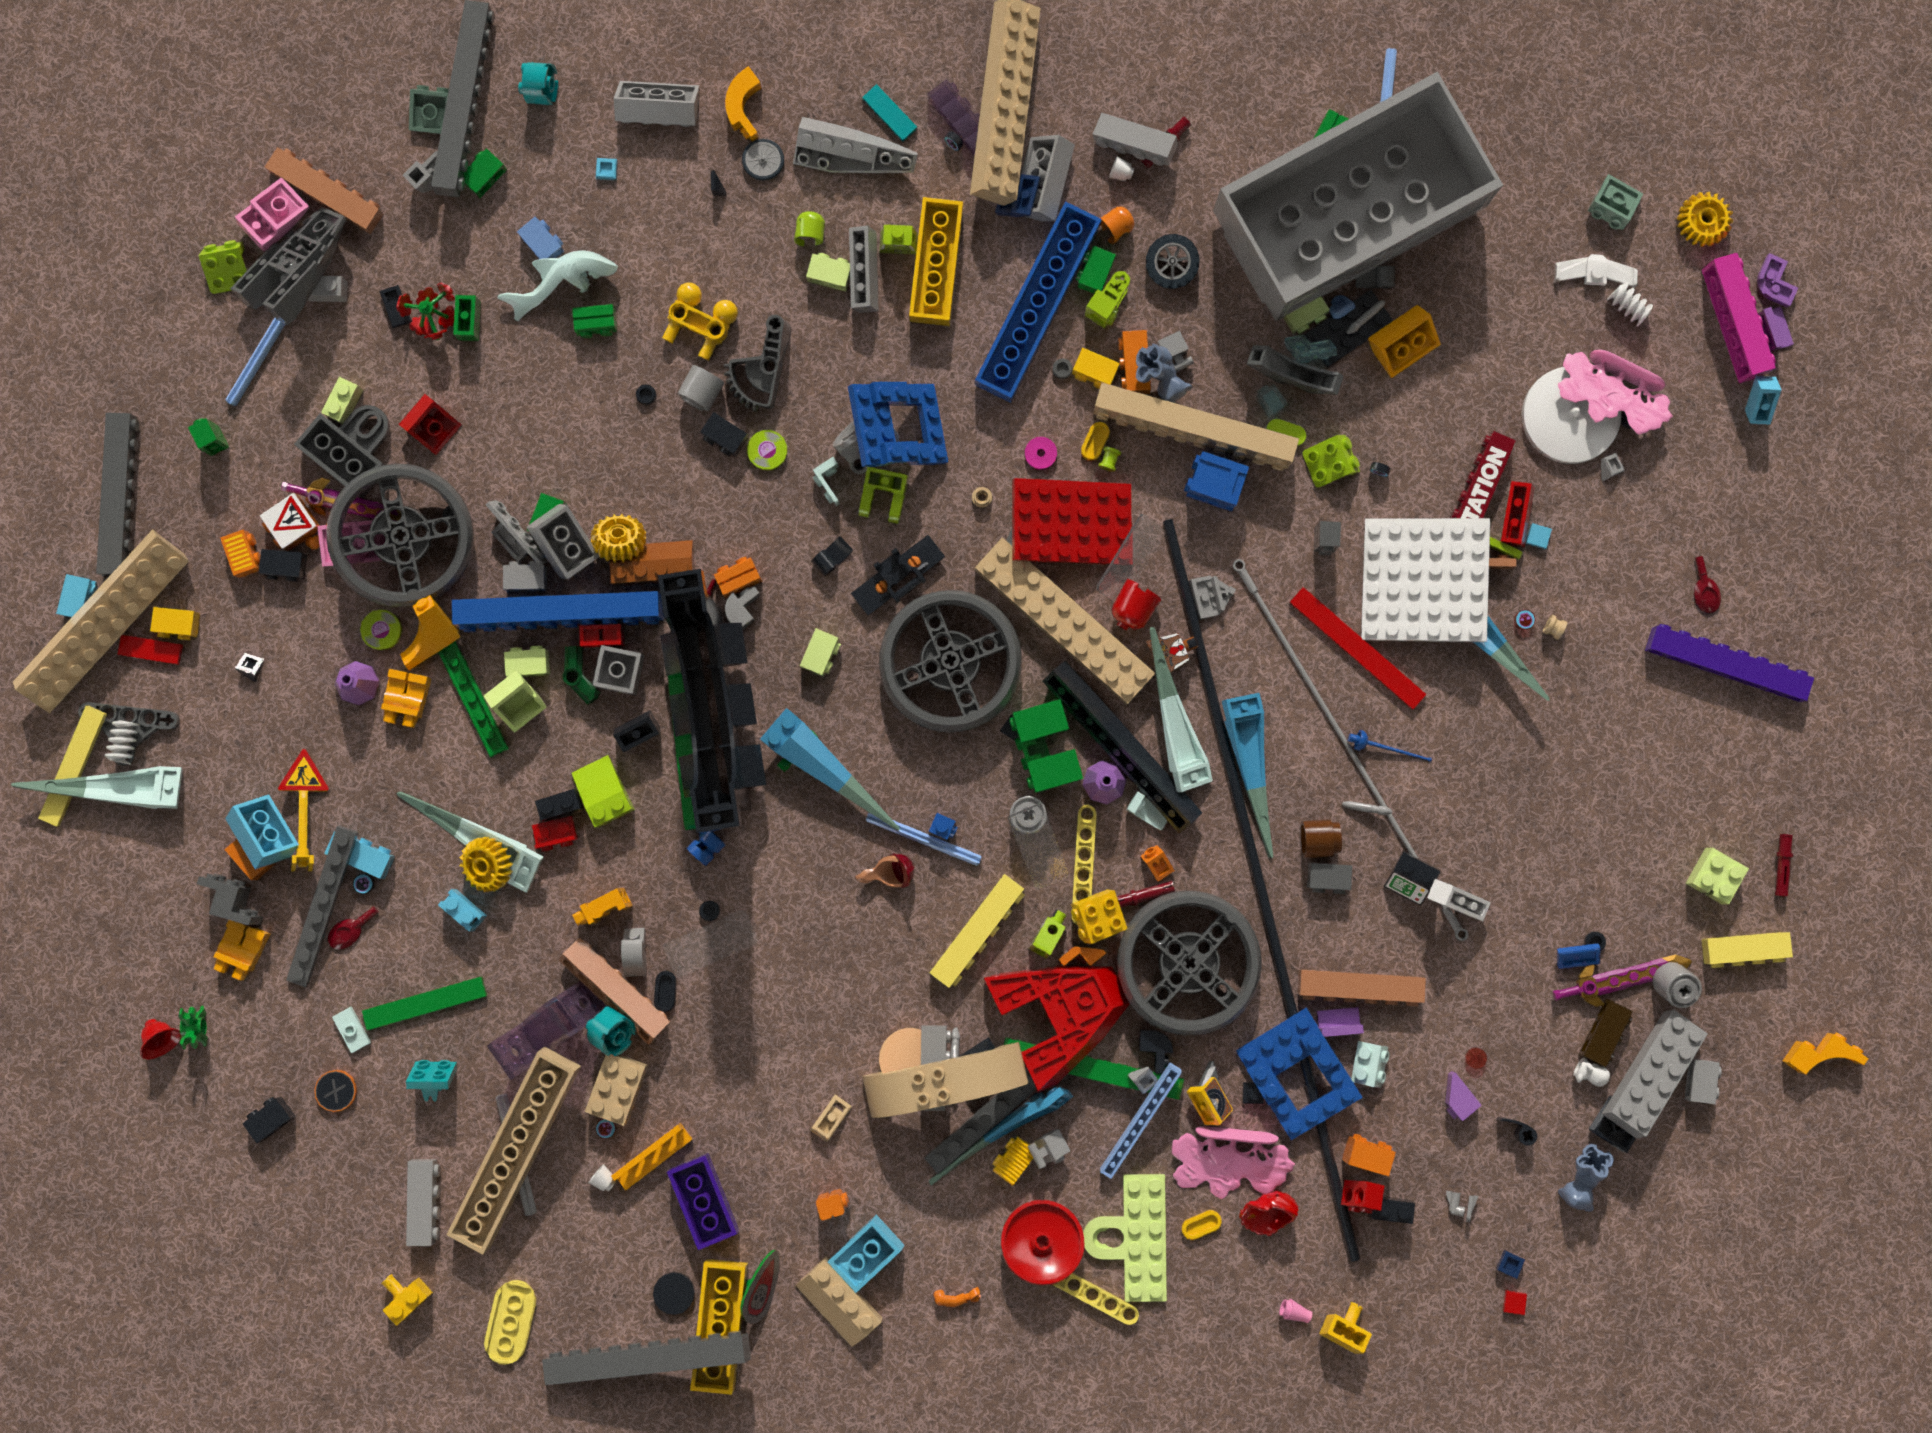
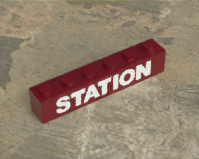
[1450,431,1516,519]

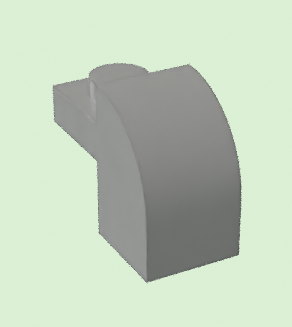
[403,151,438,193]
[725,587,761,629]
[621,928,647,977]

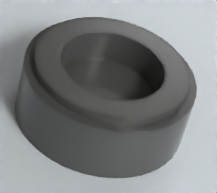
[1052,358,1073,379]

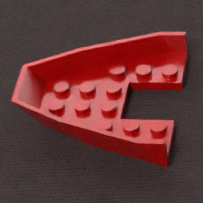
[984,965,1130,1094]

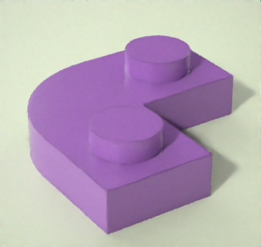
[1757,253,1798,308]

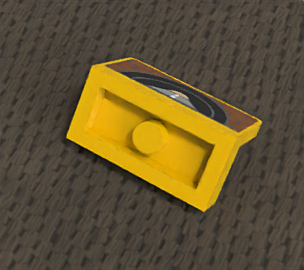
[1187,1077,1233,1125]

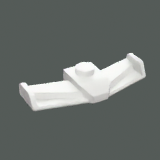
[1554,254,1638,288]

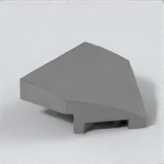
[1189,575,1236,620]

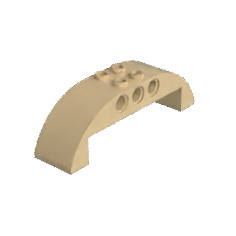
[862,1042,1028,1118]

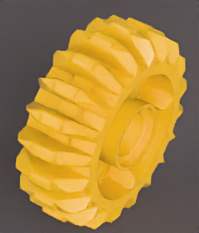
[1677,191,1734,247]
[591,514,646,563]
[459,837,513,893]

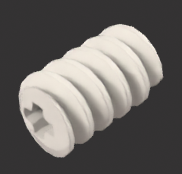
[1607,282,1653,327]
[104,720,140,765]

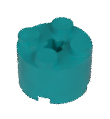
[518,62,559,105]
[586,1006,636,1056]

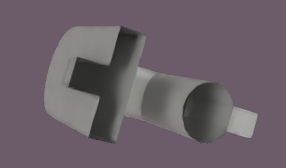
[1446,1191,1479,1222]

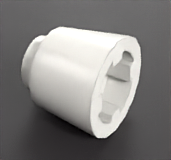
[1109,156,1134,181]
[588,1164,616,1191]

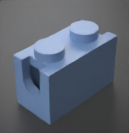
[517,216,564,259]

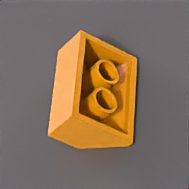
[1368,305,1441,378]

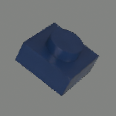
[1496,1250,1525,1279]

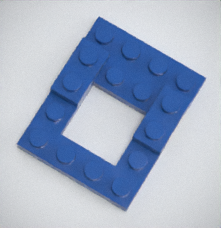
[848,382,948,467]
[1236,1007,1363,1140]

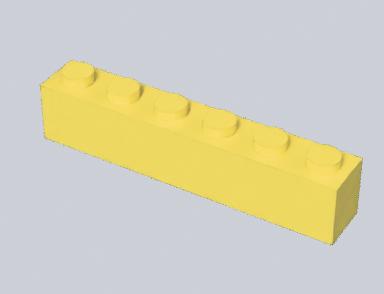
[930,874,1025,988]

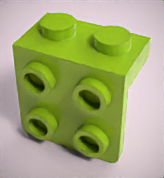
[198,240,247,294]
[1303,435,1360,487]

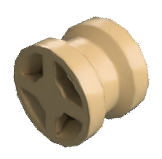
[1543,615,1567,640]

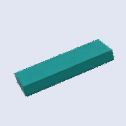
[862,84,917,142]

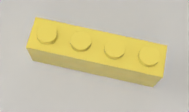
[1702,932,1793,968]

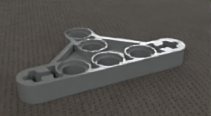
[78,702,180,766]

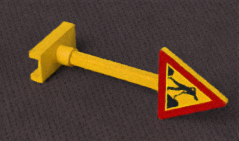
[278,749,329,871]

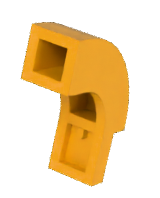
[725,66,762,142]

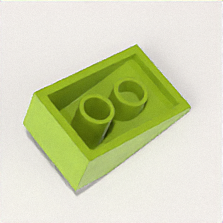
[572,755,635,828]

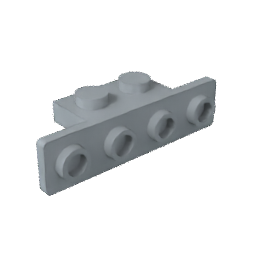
[486,500,548,565]

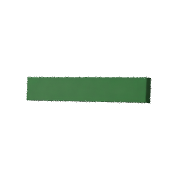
[438,641,509,758]
[362,976,488,1030]

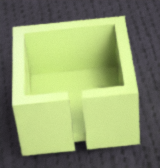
[484,671,547,733]
[1686,848,1749,904]

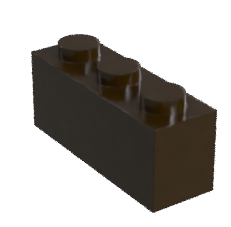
[1578,999,1633,1067]

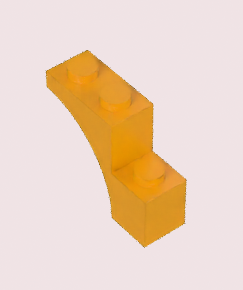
[1782,1033,1868,1075]

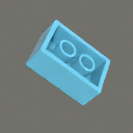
[225,795,299,869]

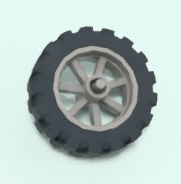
[1146,234,1200,289]

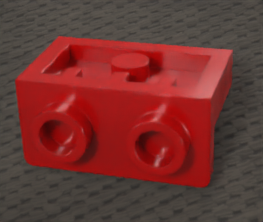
[532,816,578,852]

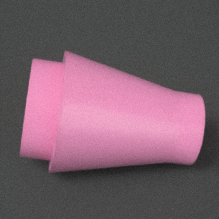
[1279,1299,1312,1323]

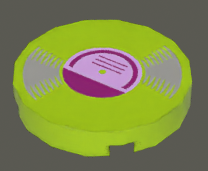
[747,430,787,470]
[360,610,402,651]

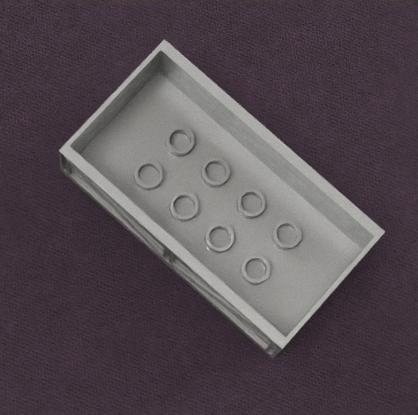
[1213,72,1503,322]

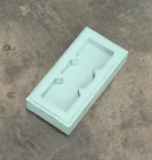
[332,1007,371,1053]

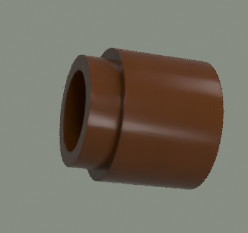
[1300,819,1342,858]

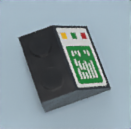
[1384,850,1441,906]

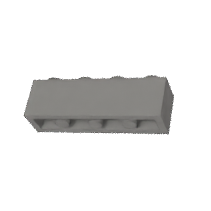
[1093,113,1178,166]
[849,226,879,313]
[921,1025,951,1111]
[406,1159,441,1246]

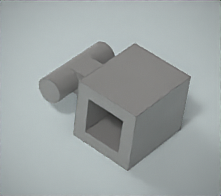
[1157,331,1194,372]
[1027,1129,1070,1169]

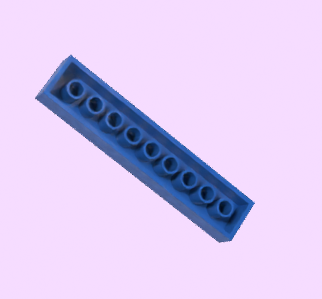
[975,201,1102,403]
[452,591,664,632]

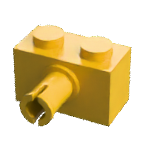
[381,1274,433,1326]
[1319,1302,1372,1354]

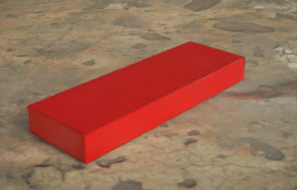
[117,635,183,665]

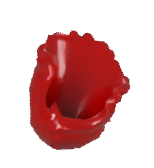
[1239,1191,1299,1236]

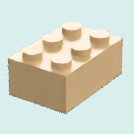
[585,1054,648,1126]

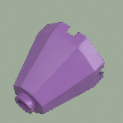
[334,661,380,705]
[1082,760,1126,804]

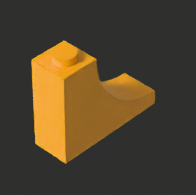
[400,595,461,670]

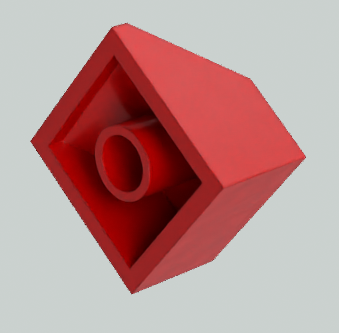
[399,394,462,455]

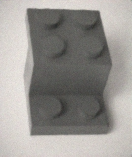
[197,873,263,925]

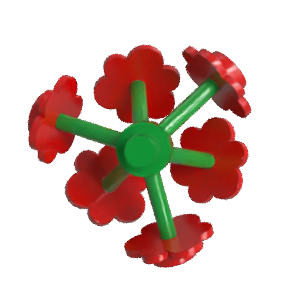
[396,282,455,341]

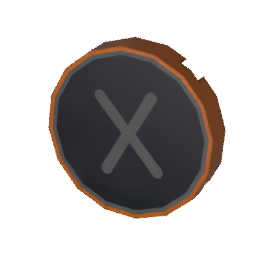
[314,1070,357,1112]

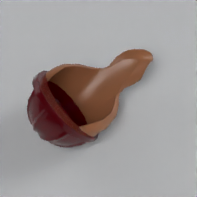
[855,853,915,888]

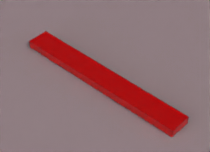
[1289,587,1426,710]

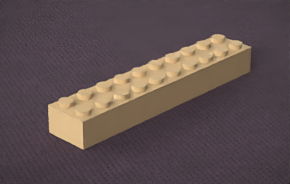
[970,0,1041,206]
[1093,383,1299,471]
[13,529,189,714]
[975,537,1155,706]
[447,1047,581,1255]

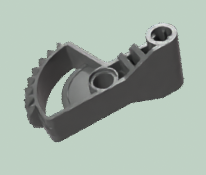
[724,315,791,412]

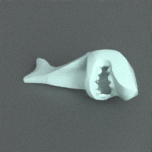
[498,250,618,321]

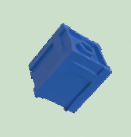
[1184,451,1249,512]

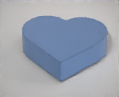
[1329,295,1356,319]

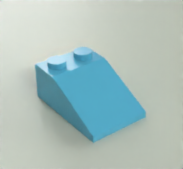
[828,1214,904,1293]

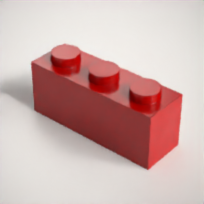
[1501,481,1535,548]

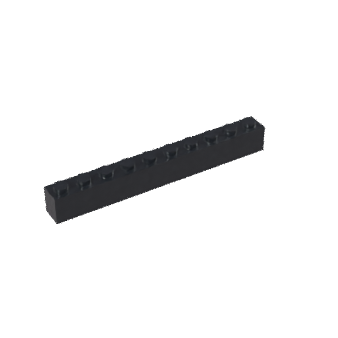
[1042,660,1203,834]

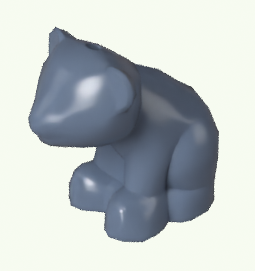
[1136,344,1193,403]
[1558,1144,1614,1212]

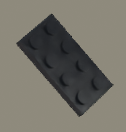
[1304,289,1393,368]

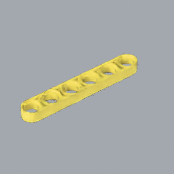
[1071,805,1097,925]
[1053,1273,1139,1325]

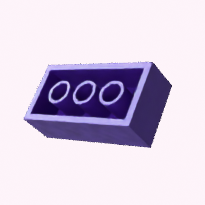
[667,1153,739,1250]

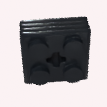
[1589,1095,1637,1153]

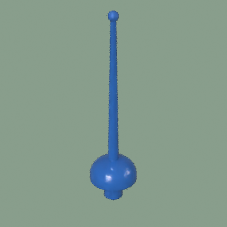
[1348,730,1432,762]

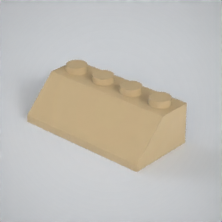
[795,1256,882,1347]

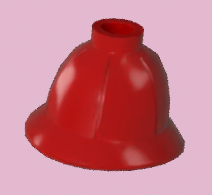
[140,1019,182,1060]

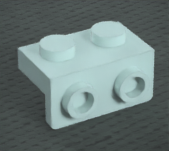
[1351,1041,1389,1088]

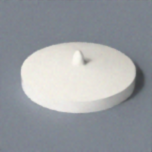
[1522,367,1621,464]

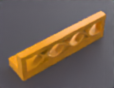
[611,1123,692,1190]

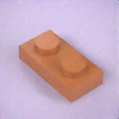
[1489,555,1516,569]

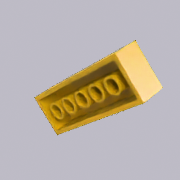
[909,197,963,326]
[690,1259,748,1395]

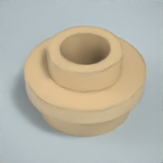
[972,487,992,508]

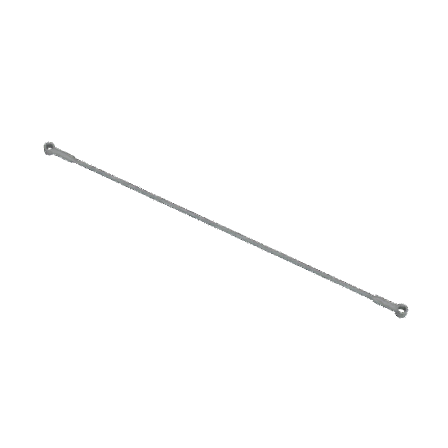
[1232,559,1468,941]

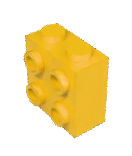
[1071,890,1127,944]

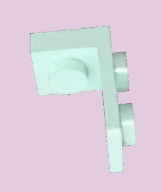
[812,457,840,506]
[1126,792,1167,830]

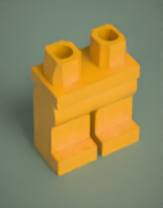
[381,669,432,728]
[572,888,633,926]
[213,920,271,981]

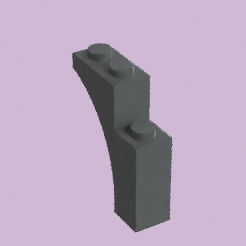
[1247,345,1344,395]

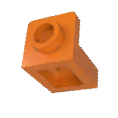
[1141,845,1175,882]

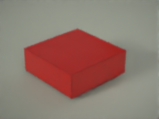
[1503,1290,1527,1315]

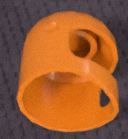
[1100,206,1135,245]

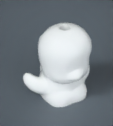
[1573,1057,1610,1087]

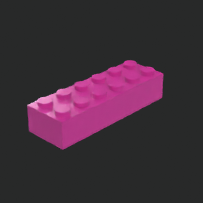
[1701,253,1776,384]

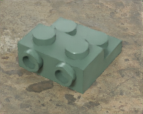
[409,85,449,134]
[1587,174,1643,230]

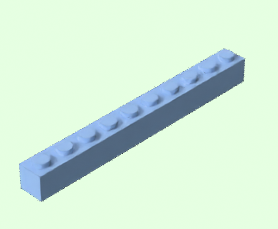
[1100,1063,1181,1179]

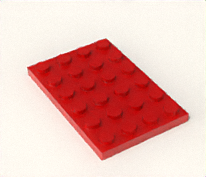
[1012,478,1132,565]

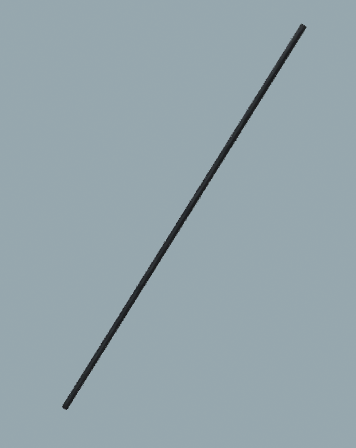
[1163,519,1360,1262]

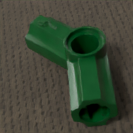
[562,646,601,705]

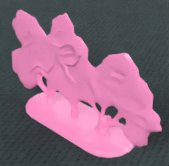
[1558,350,1673,434]
[1172,1126,1295,1200]

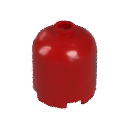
[1111,579,1161,631]

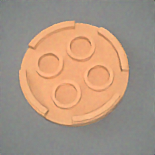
[879,1028,921,1073]

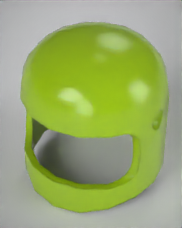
[794,211,825,246]

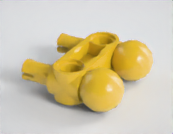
[662,282,738,361]

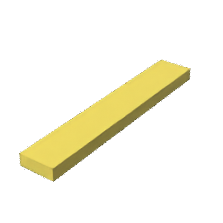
[38,706,107,827]

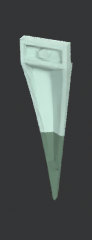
[1150,627,1213,792]
[11,766,183,809]
[396,792,543,893]

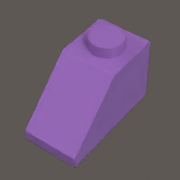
[1445,1071,1482,1121]

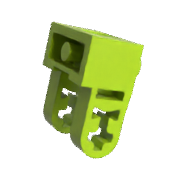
[1085,271,1130,329]
[858,467,909,524]

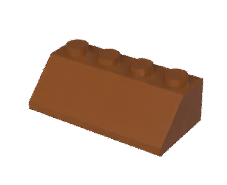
[610,540,695,587]

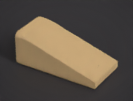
[810,1095,852,1142]

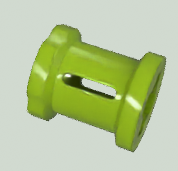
[1098,447,1122,472]

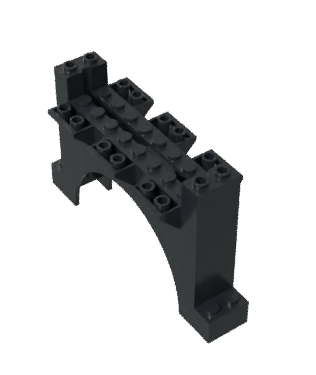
[658,569,767,833]

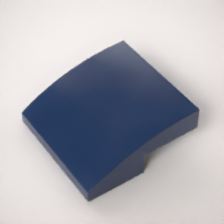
[995,174,1041,217]

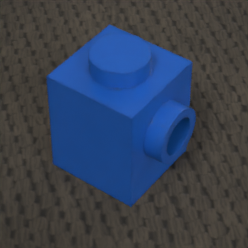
[929,813,958,840]

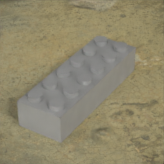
[1602,1009,1708,1138]

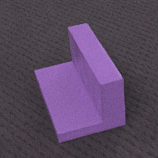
[1758,307,1794,352]
[1317,1007,1364,1037]

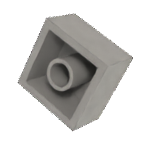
[592,645,645,696]

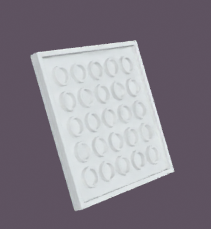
[1361,518,1490,642]

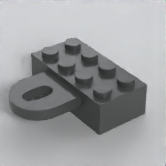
[294,405,390,498]

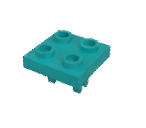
[406,1060,457,1102]

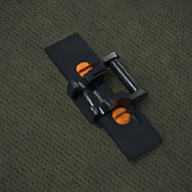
[851,535,945,616]

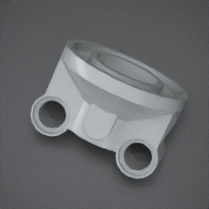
[833,420,899,474]

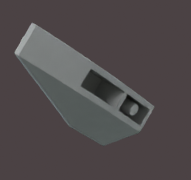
[793,117,918,173]

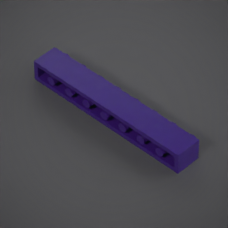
[1645,624,1814,702]

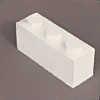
[1428,879,1491,921]

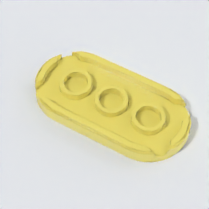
[484,1280,536,1365]

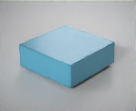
[596,158,618,180]
[1526,523,1552,549]

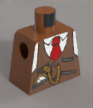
[1146,633,1198,673]

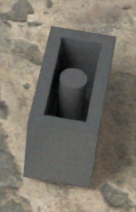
[1314,521,1341,556]
[1307,863,1352,894]

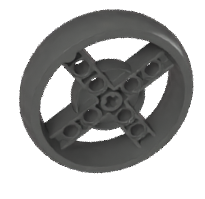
[326,464,474,607]
[879,590,1022,733]
[1117,890,1262,1036]

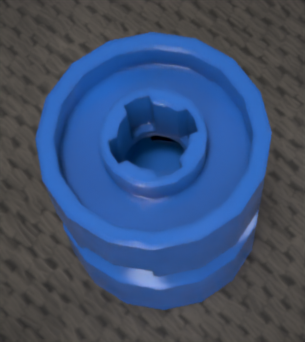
[687,831,726,866]

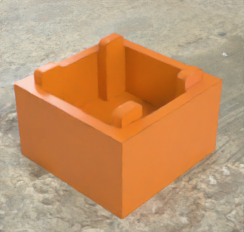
[1342,1134,1396,1176]

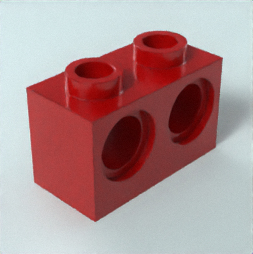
[579,624,625,648]
[1341,1180,1385,1214]

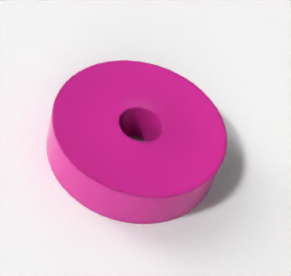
[1025,437,1057,470]

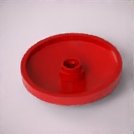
[1001,1200,1085,1286]

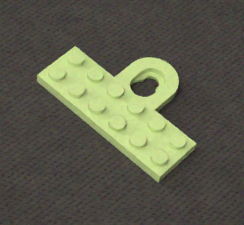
[1083,1174,1167,1302]

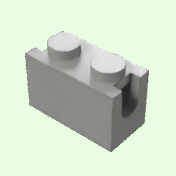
[503,561,547,592]
[1685,1059,1722,1104]

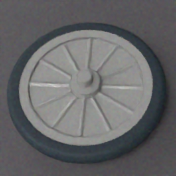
[742,139,784,181]

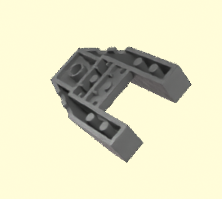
[230,207,346,325]

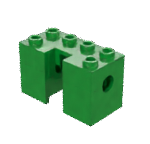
[1009,699,1084,793]

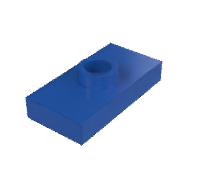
[1557,944,1600,969]

